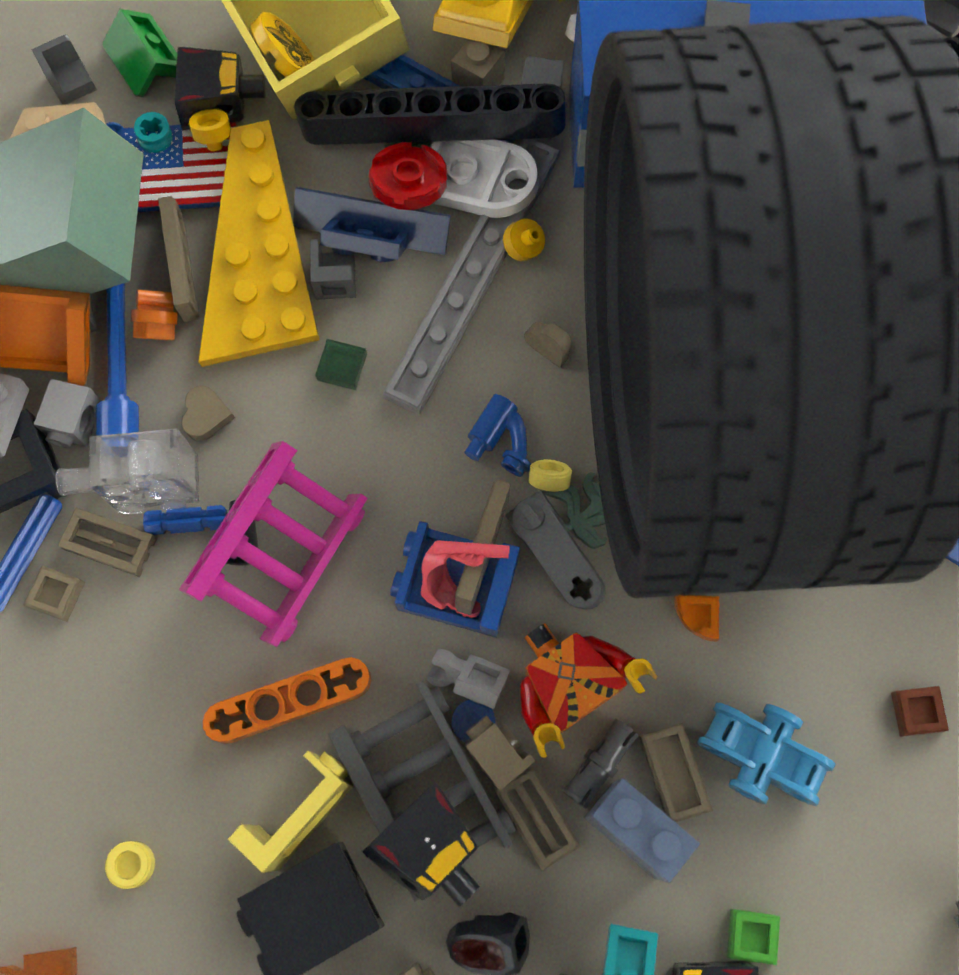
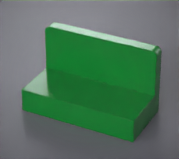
[102,9,177,97]

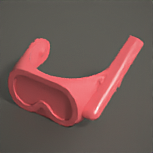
[421,540,510,618]

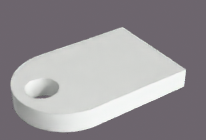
[431,140,539,218]

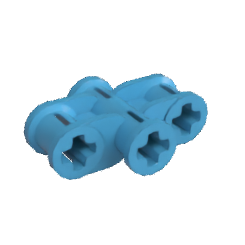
[697,702,836,806]

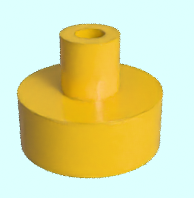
[189,109,231,151]
[503,218,545,261]

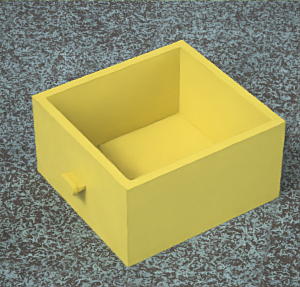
[221,0,409,120]

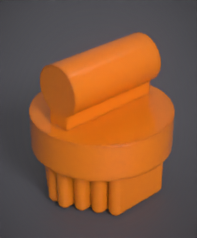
[131,289,178,341]

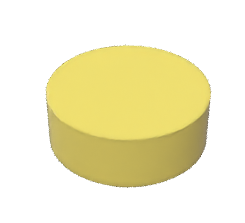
[528,459,572,492]
[105,841,155,889]

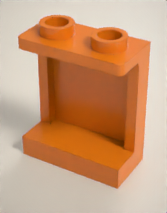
[0,285,90,386]

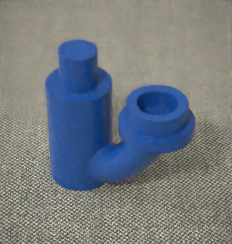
[464,394,531,477]

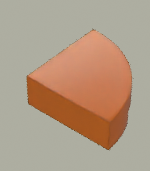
[674,594,719,642]

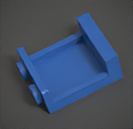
[390,521,520,638]

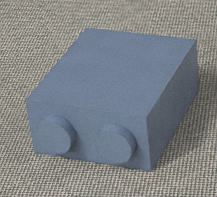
[584,778,700,883]

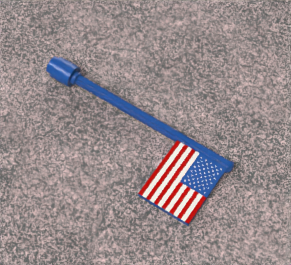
[96,122,237,459]

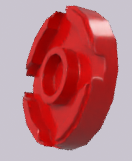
[369,142,447,210]

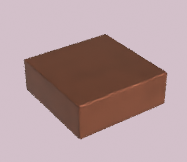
[891,686,949,737]

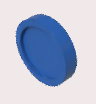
[452,700,496,742]

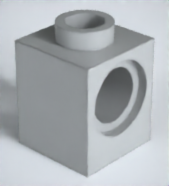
[33,379,101,448]

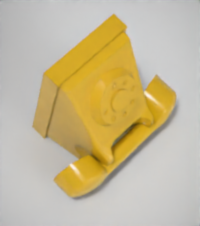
[432,0,533,48]

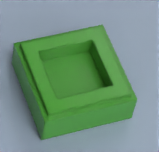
[727,908,780,965]

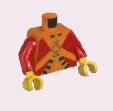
[520,623,657,758]

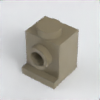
[463,715,536,791]

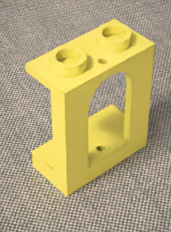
[228,750,353,873]

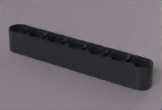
[294,83,566,145]

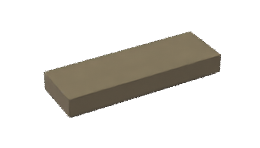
[158,196,199,322]
[455,479,511,615]

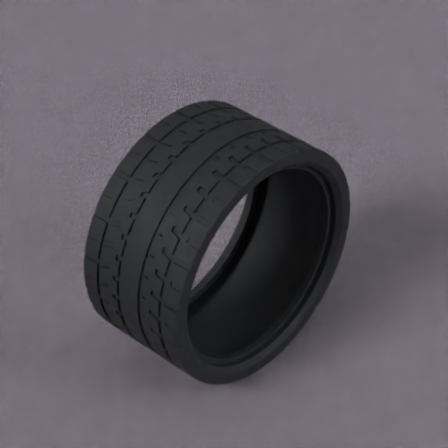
[584,16,959,598]

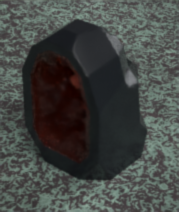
[446,912,530,975]

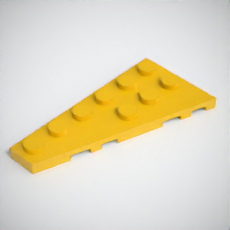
[198,120,320,367]

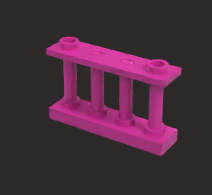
[179,441,368,647]

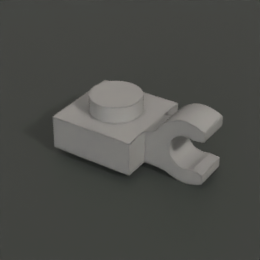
[426,649,511,709]

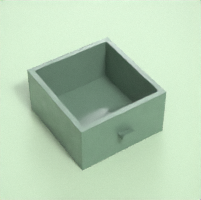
[0,108,144,294]

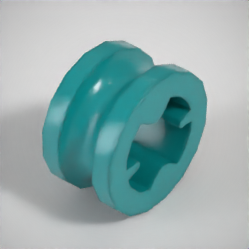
[134,112,173,153]

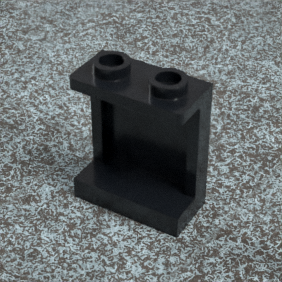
[236,842,385,975]

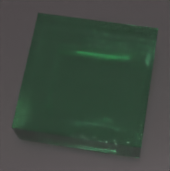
[315,339,367,390]

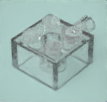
[56,428,200,514]

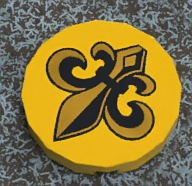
[251,12,315,77]

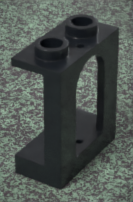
[0,409,71,513]

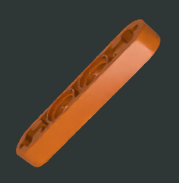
[202,657,371,744]

